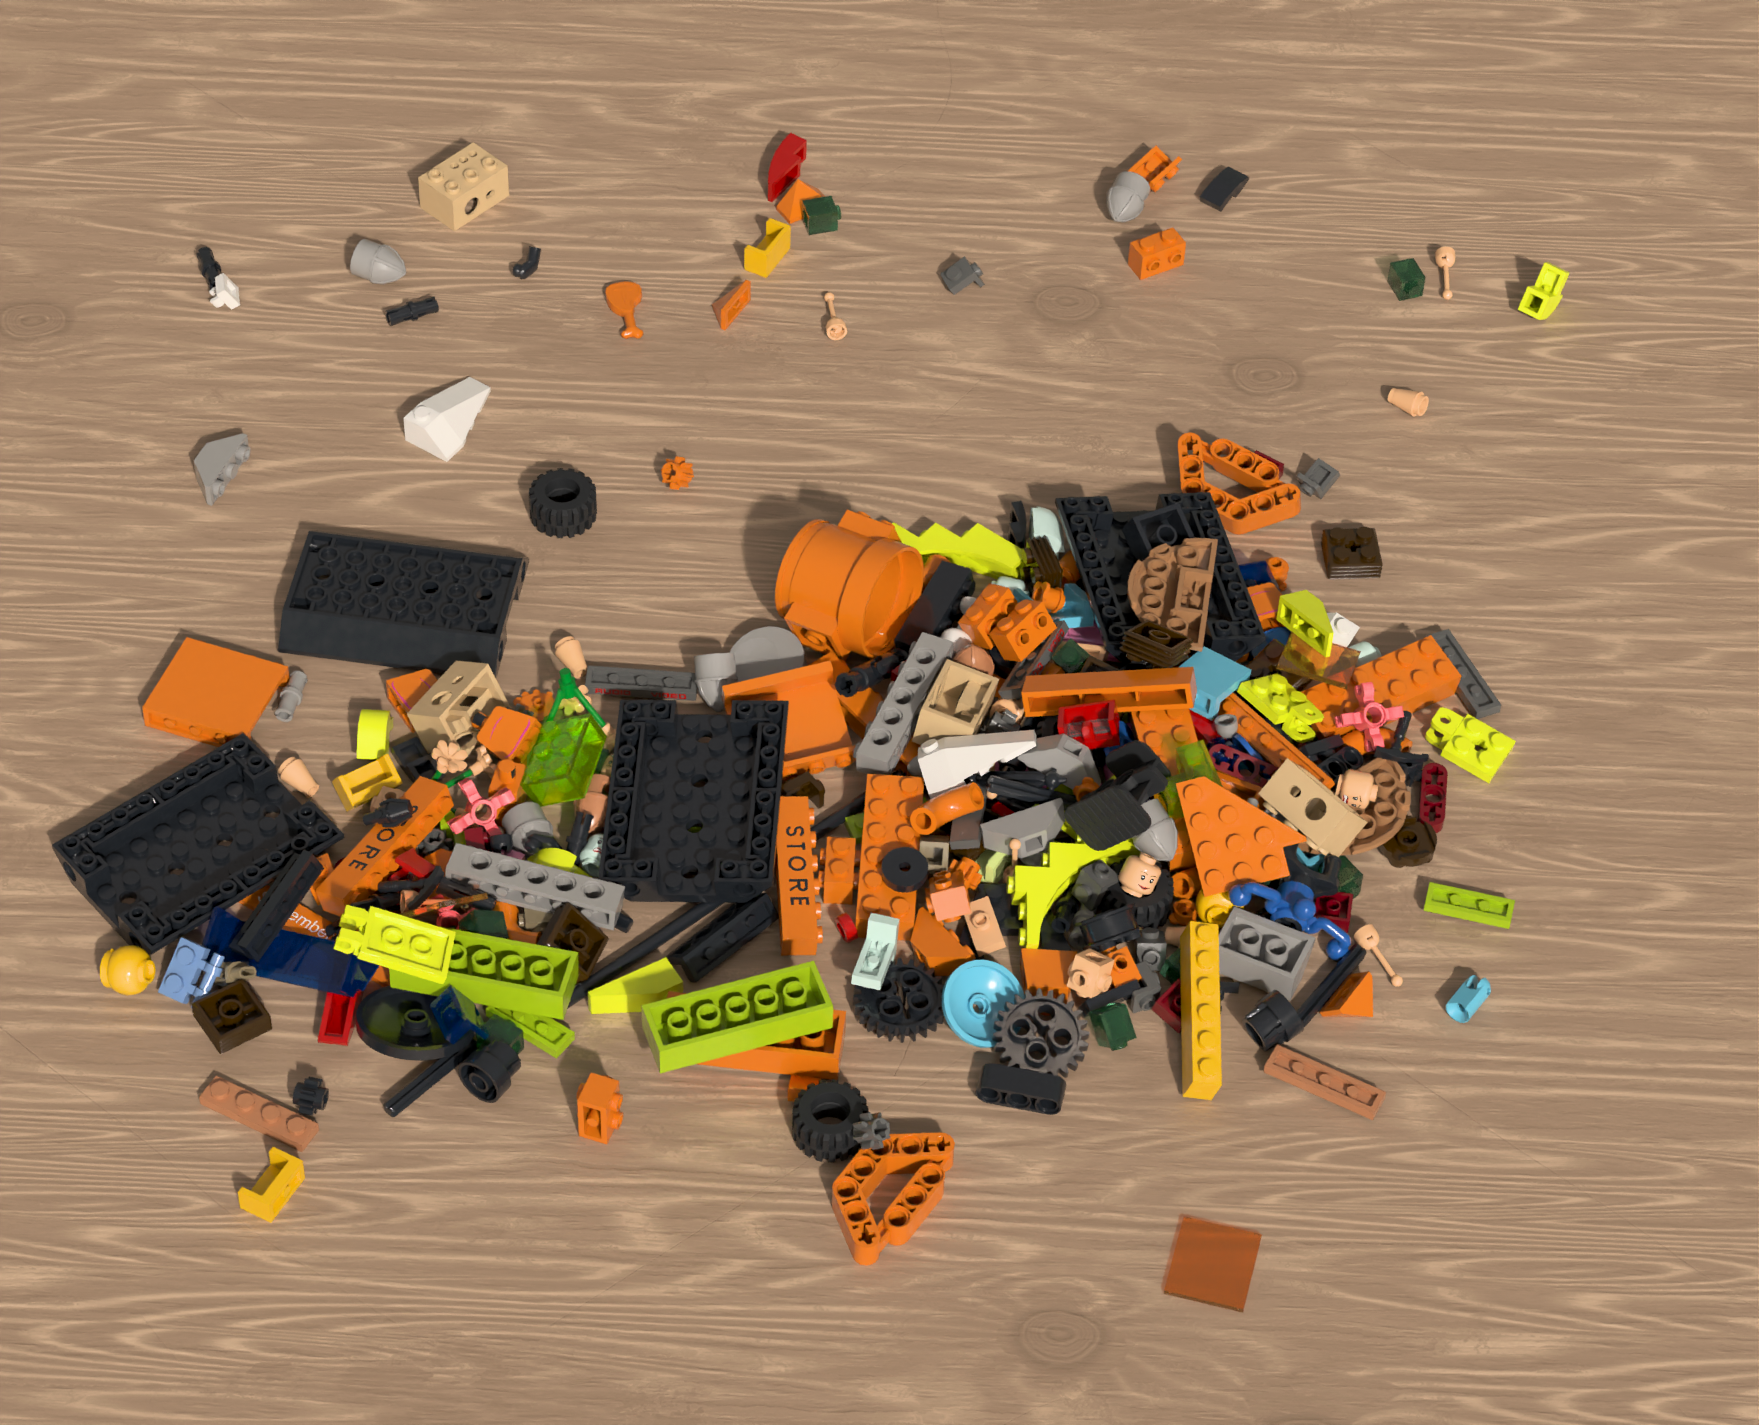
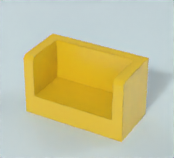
[744,218,791,278]
[332,753,403,812]
[238,1147,305,1223]

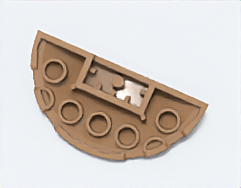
[1127,538,1218,652]
[1298,757,1411,855]

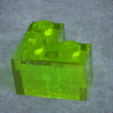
[1159,740,1223,820]

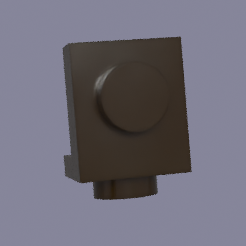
[781,771,825,809]

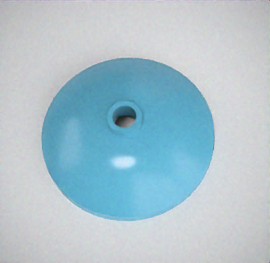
[942,960,1025,1048]

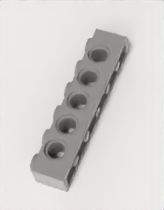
[853,632,953,775]
[445,843,625,931]

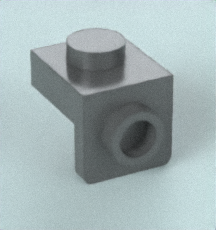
[940,256,985,295]
[1296,458,1341,499]
[1071,860,1119,911]
[1134,927,1166,971]
[1130,961,1161,1013]

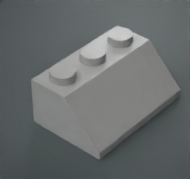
[1219,906,1316,1000]

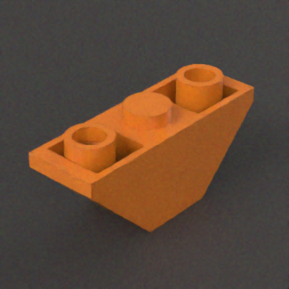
[910,906,976,976]

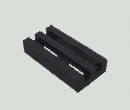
[1078,979,1141,1018]

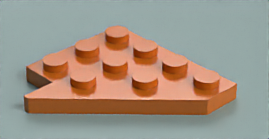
[1176,776,1307,897]

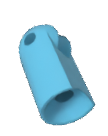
[1446,975,1491,1023]

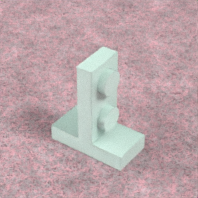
[851,913,900,990]

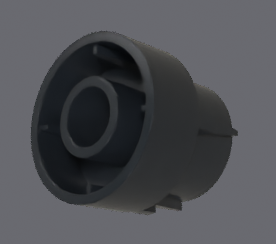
[1242,989,1304,1052]
[458,1039,521,1103]

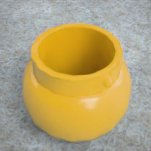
[1195,888,1244,929]
[100,945,155,995]

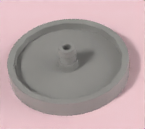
[730,626,807,682]

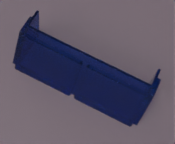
[202,906,380,998]

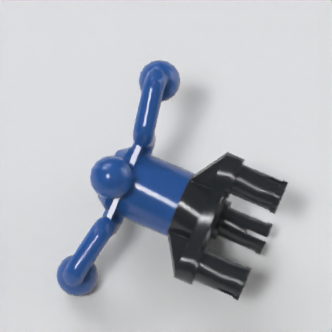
[1229,843,1351,961]

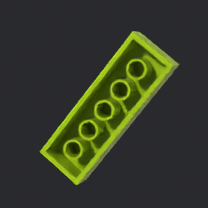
[389,926,579,1020]
[641,961,833,1073]

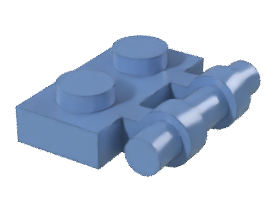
[158,937,225,1008]

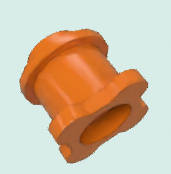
[1260,557,1289,592]
[1031,581,1065,614]

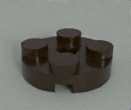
[1379,815,1437,868]

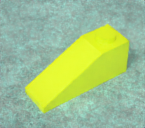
[1276,590,1334,658]
[588,957,683,1014]

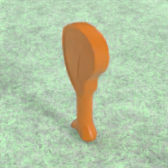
[605,282,643,339]

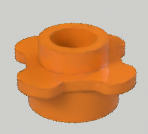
[1073,777,1099,801]
[1169,899,1198,926]

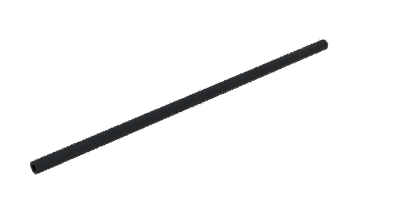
[567,769,906,1009]

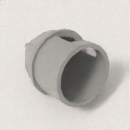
[1106,171,1150,223]
[350,239,406,284]
[694,653,738,712]
[1132,798,1178,861]
[502,802,553,859]

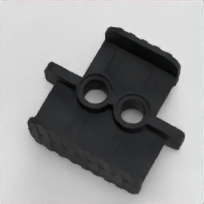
[1064,740,1171,851]

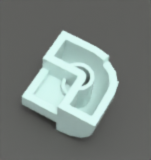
[1029,506,1065,559]

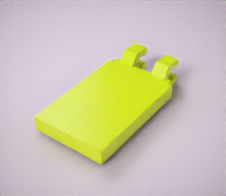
[334,905,456,984]

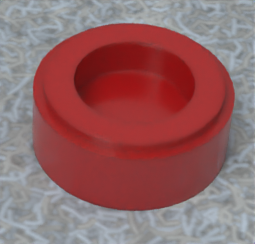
[835,912,858,943]

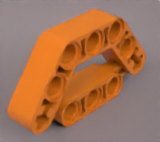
[1178,432,1301,535]
[832,1132,955,1266]

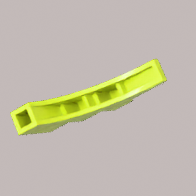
[892,522,1024,580]
[1006,834,1141,949]

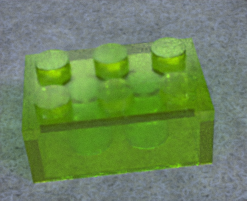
[520,713,607,807]

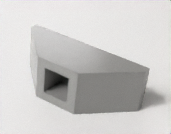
[194,433,251,506]
[1017,734,1101,789]
[980,798,1065,858]

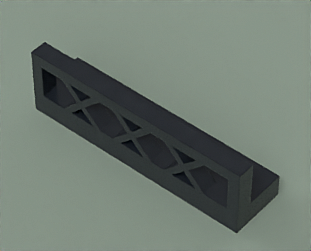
[229,850,324,962]
[665,893,779,982]

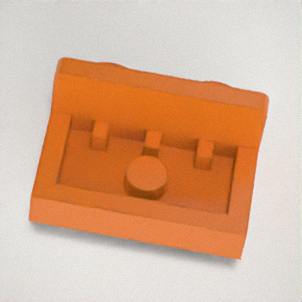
[1128,146,1182,193]

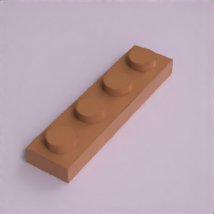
[1264,1044,1386,1120]
[199,1076,319,1152]

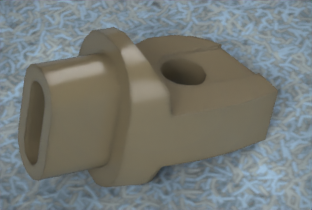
[213,961,257,986]

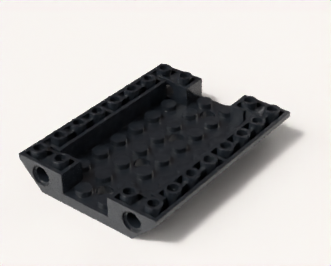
[1055,492,1266,665]
[278,530,529,678]
[598,700,789,903]
[52,733,345,955]

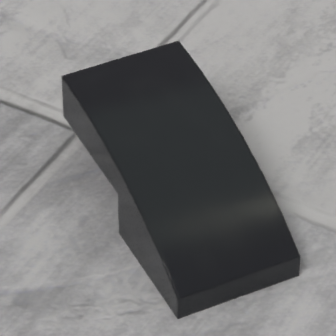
[1199,166,1249,212]
[1008,501,1026,549]
[391,736,445,783]

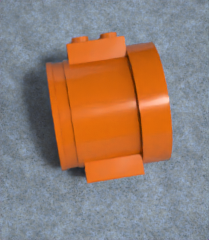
[775,510,924,661]

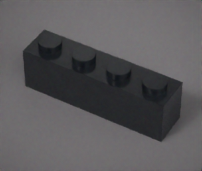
[894,561,976,659]

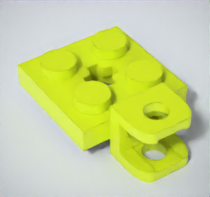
[1237,673,1324,743]
[1425,707,1516,783]

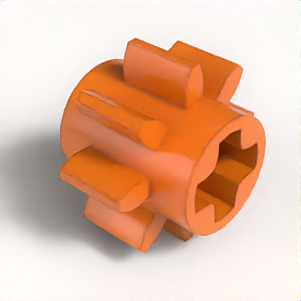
[661,456,694,490]
[947,857,983,891]

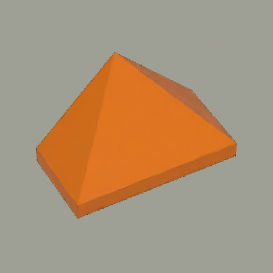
[776,179,832,224]
[712,280,751,330]
[1319,971,1373,1017]

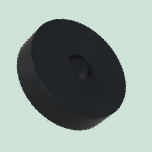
[881,847,928,893]

